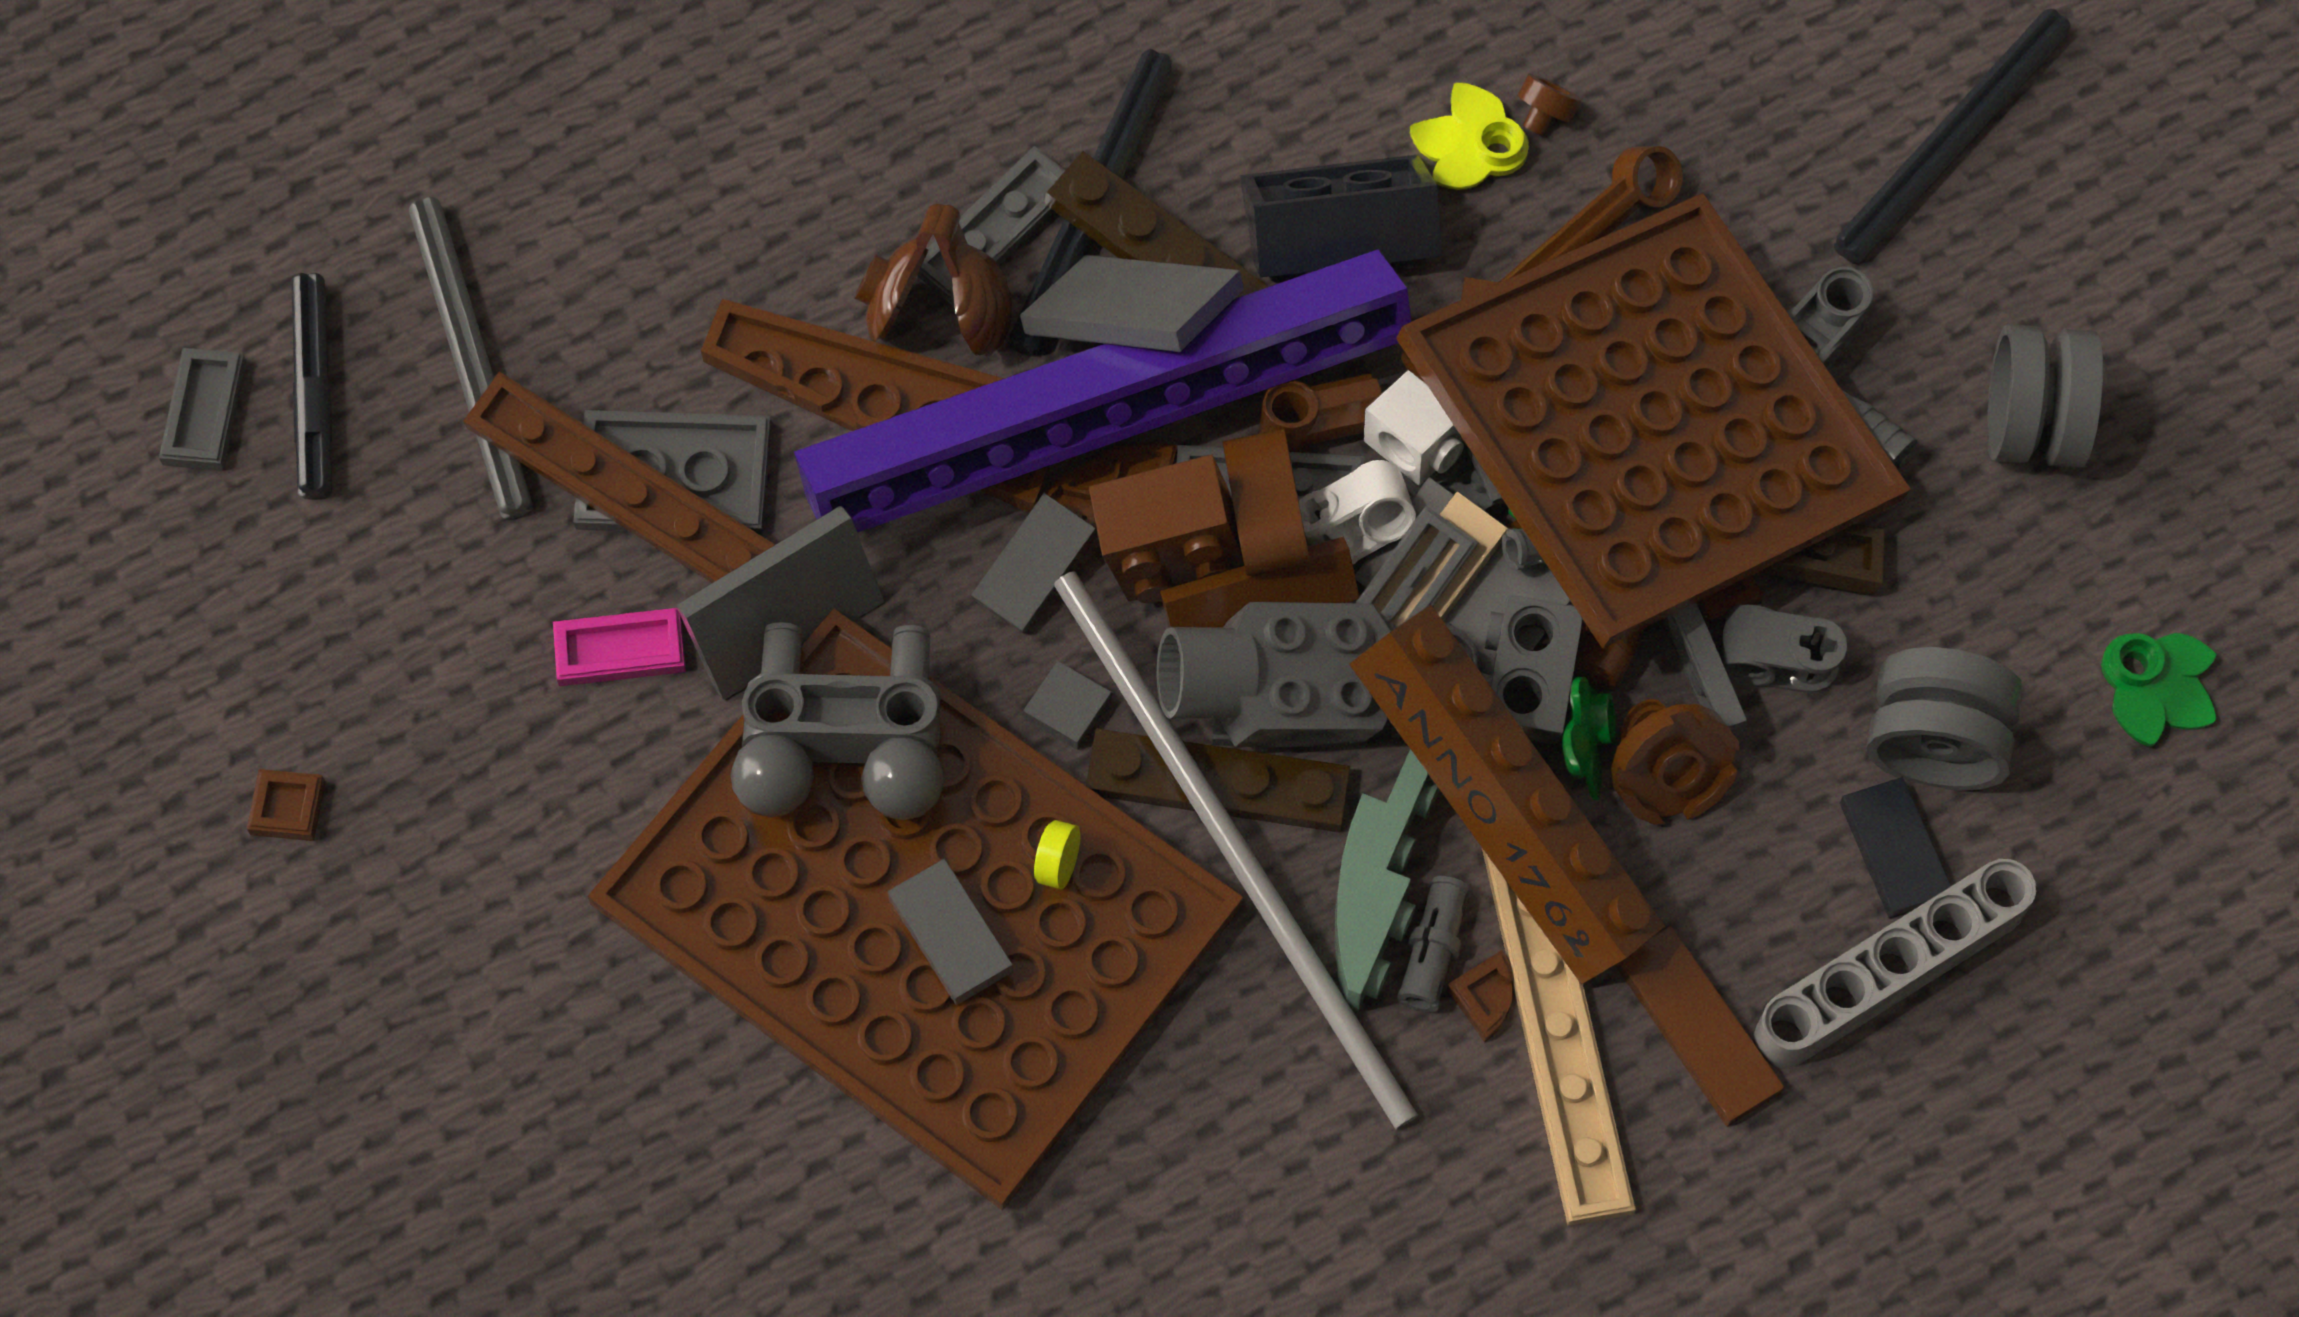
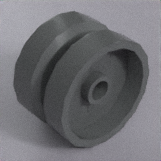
[1987,324,2103,469]
[1866,647,2024,791]

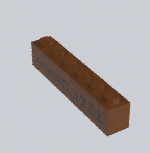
[1349,604,1665,985]

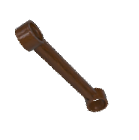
[1401,146,1683,384]

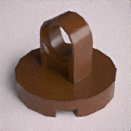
[1611,699,1740,825]

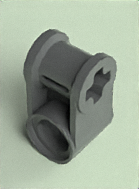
[1787,266,1873,371]
[1720,605,1847,693]

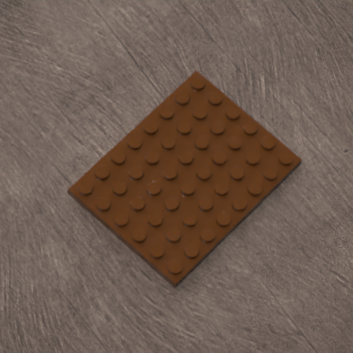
[587,609,1243,1211]

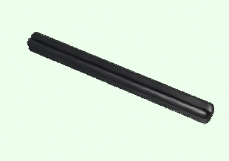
[1834,8,2071,264]
[1010,49,1172,357]

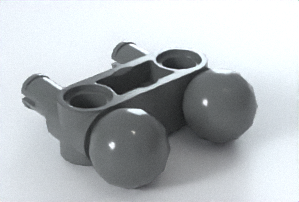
[730,622,945,821]

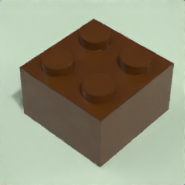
[1089,454,1245,603]

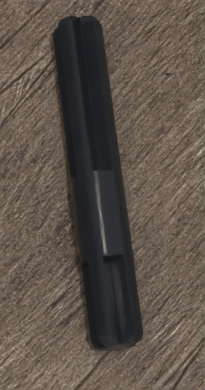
[291,273,332,499]

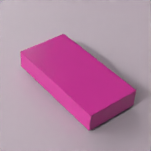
[553,608,686,687]

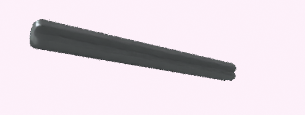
[408,197,533,520]

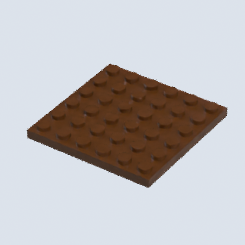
[1396,193,1911,649]

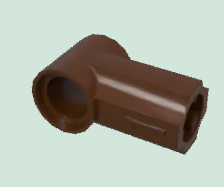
[1259,374,1382,453]

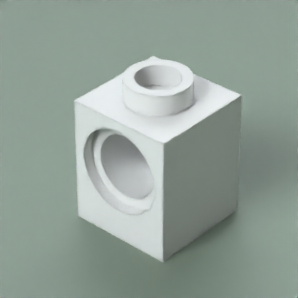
[1364,370,1464,486]

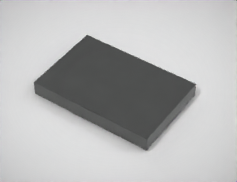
[1020,255,1244,352]
[573,410,772,535]
[1355,477,1572,675]
[676,506,884,700]

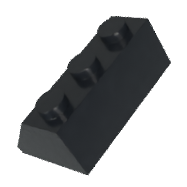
[1240,154,1442,283]

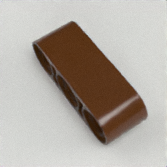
[1223,429,1311,576]

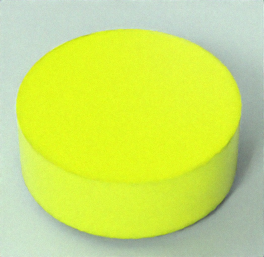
[1034,820,1081,889]

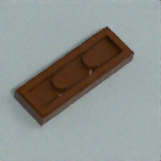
[1160,536,1359,628]
[1615,926,1785,1127]

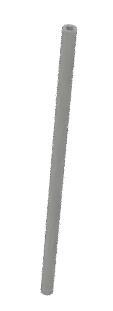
[1054,571,1418,1129]

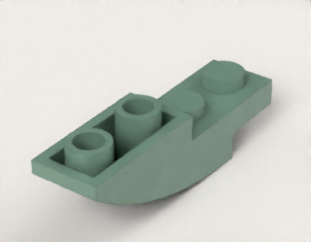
[1335,749,1439,1013]

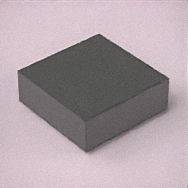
[1023,661,1112,750]

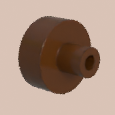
[1517,73,1582,136]

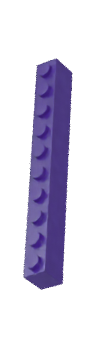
[794,249,1412,533]

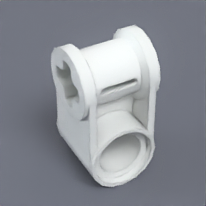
[1299,460,1416,564]

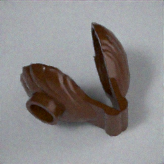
[854,204,1012,357]

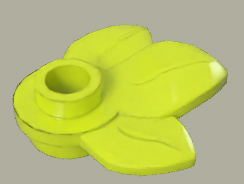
[1410,82,1529,190]

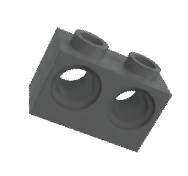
[1481,594,1583,746]

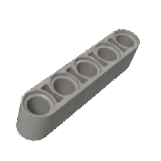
[1754,859,2036,1068]

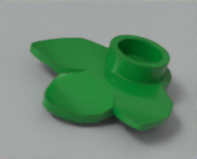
[2101,633,2216,747]
[1562,677,1616,800]

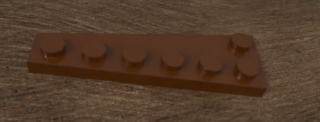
[701,299,1053,513]

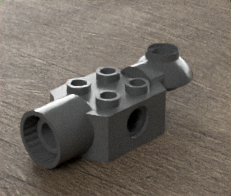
[1156,602,1483,747]

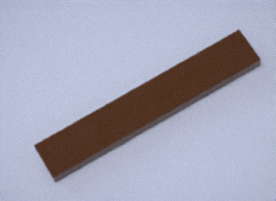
[463,372,775,583]

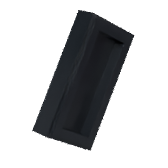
[1839,777,1951,919]

